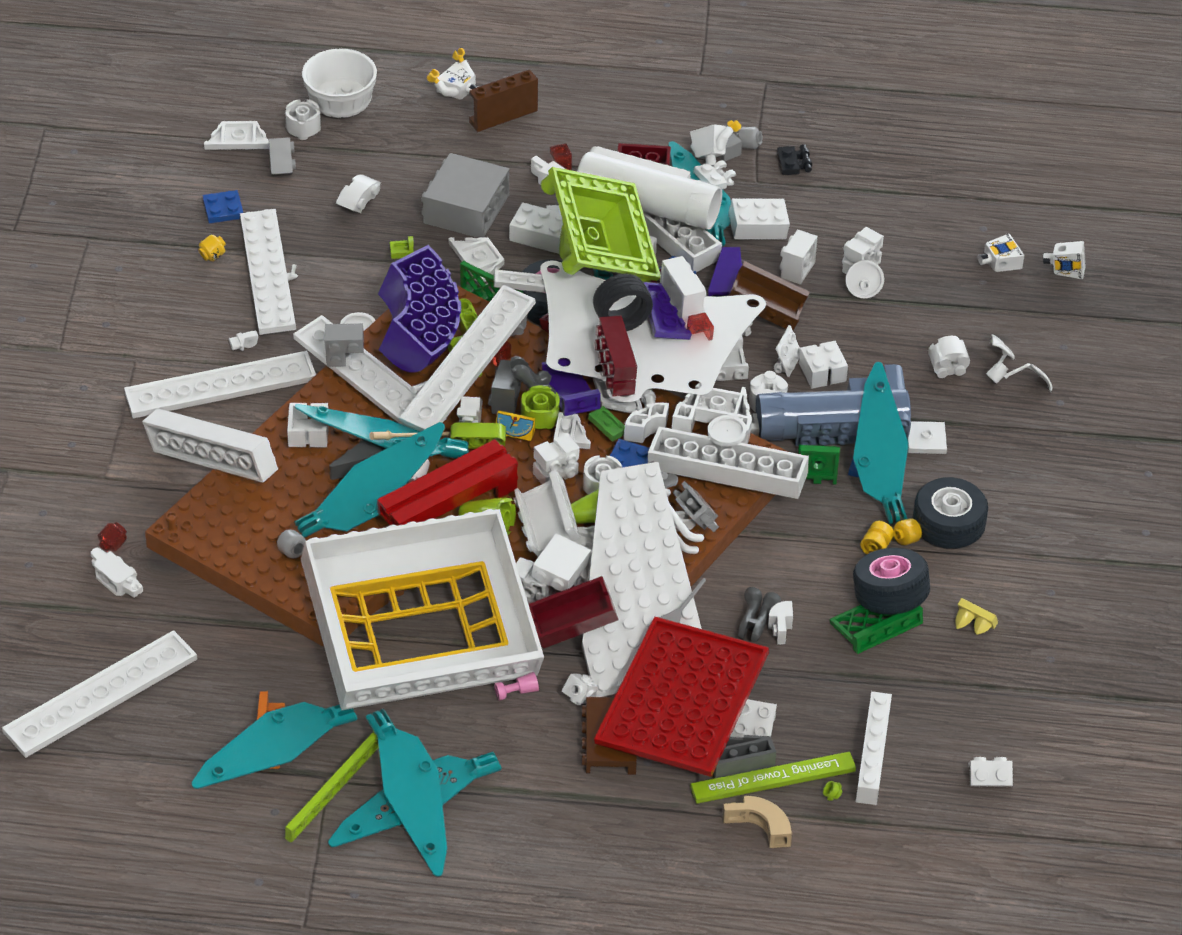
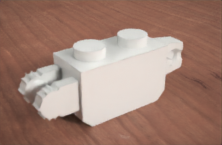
[91,548,143,597]

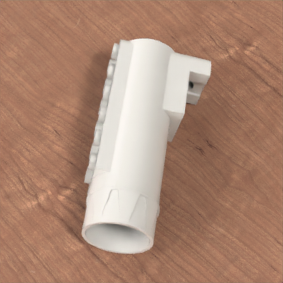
[577,146,722,229]

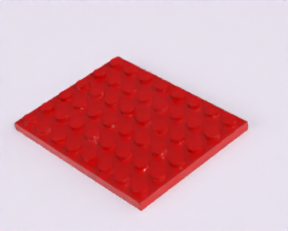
[594,617,769,777]

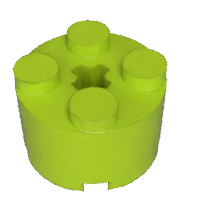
[521,385,560,429]

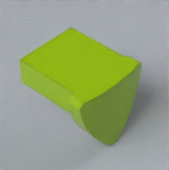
[390,236,414,259]

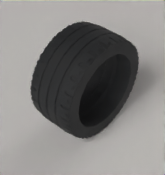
[593,273,653,331]

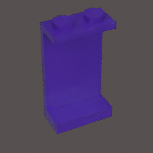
[542,358,601,416]

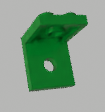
[798,445,840,485]

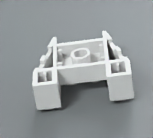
[672,382,752,444]

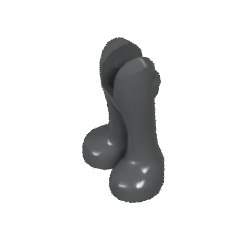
[510,356,555,393]
[738,587,781,642]

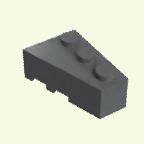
[488,360,522,414]
[713,735,776,778]

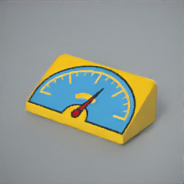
[496,410,535,441]

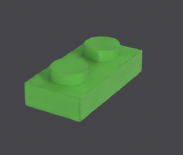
[588,406,625,442]

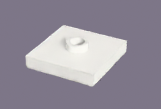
[907,421,947,454]

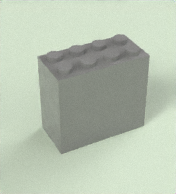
[421,153,509,238]

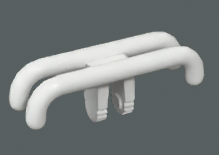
[665,488,704,554]

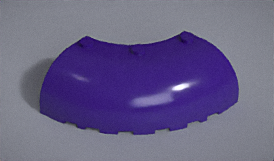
[378,245,461,372]

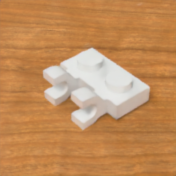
[693,160,736,189]

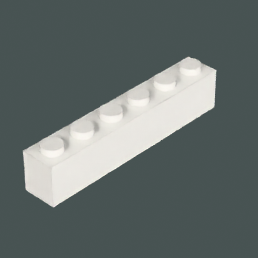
[856,691,892,805]

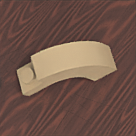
[723,796,792,848]

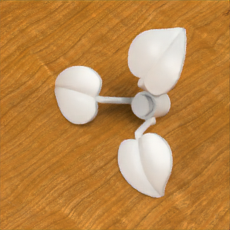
[986,334,1052,392]

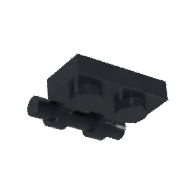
[777,144,812,175]

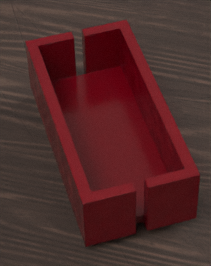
[594,315,638,397]
[528,576,619,649]

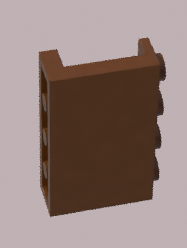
[469,70,538,132]
[728,261,810,330]
[582,697,637,775]

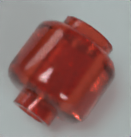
[98,522,127,552]

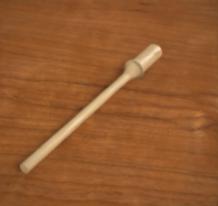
[369,431,450,440]

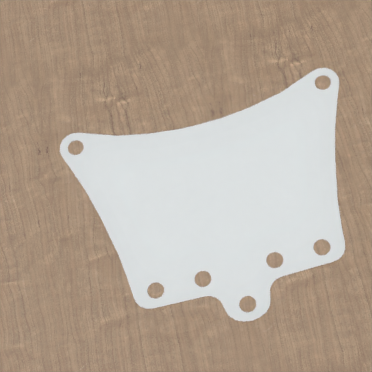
[540,261,766,402]

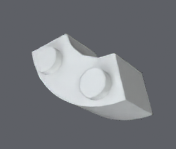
[336,175,381,213]
[624,403,669,443]

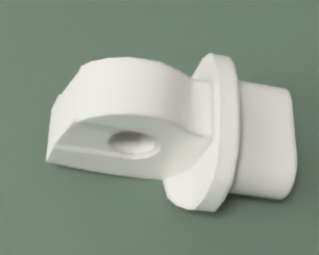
[229,331,258,351]

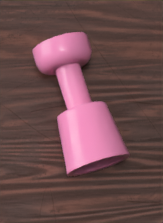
[494,672,539,701]

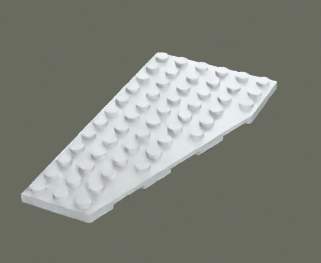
[582,462,702,697]

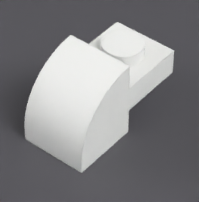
[531,156,565,185]
[768,601,793,644]

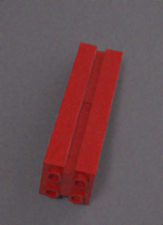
[377,439,518,526]

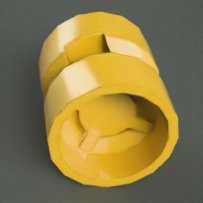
[860,521,894,554]

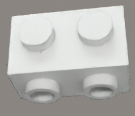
[968,757,1013,787]

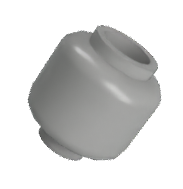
[736,127,763,149]
[277,529,306,558]

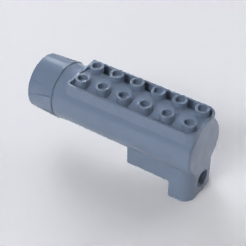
[756,364,911,446]

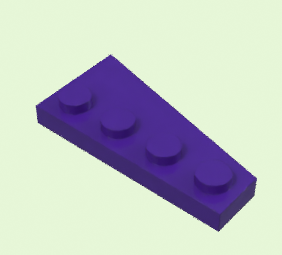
[643,282,692,340]

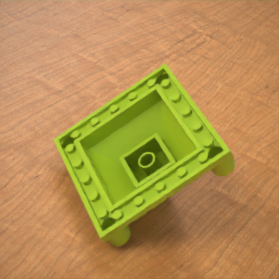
[541,167,661,282]

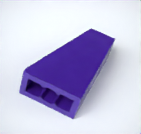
[708,247,742,297]

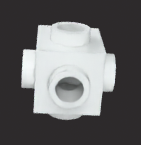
[562,674,599,705]

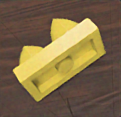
[955,598,998,635]

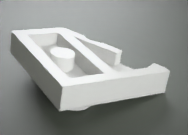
[553,412,591,449]

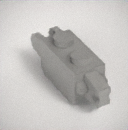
[673,481,719,532]

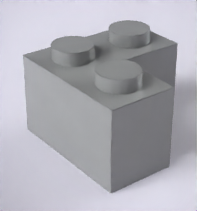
[268,137,296,175]
[324,323,364,367]

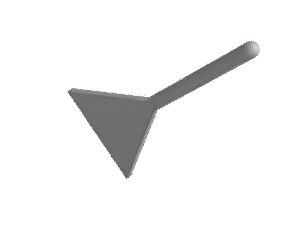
[659,578,706,623]

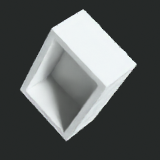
[729,199,790,239]
[660,256,706,323]

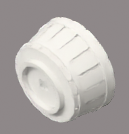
[302,49,377,118]

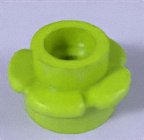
[823,781,842,801]

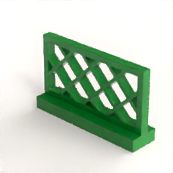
[460,261,523,302]
[830,605,923,654]

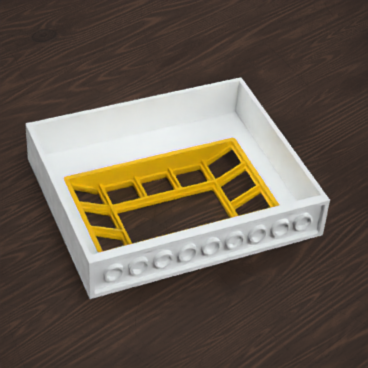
[301,509,544,710]

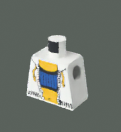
[978,234,1024,272]
[1043,241,1086,279]

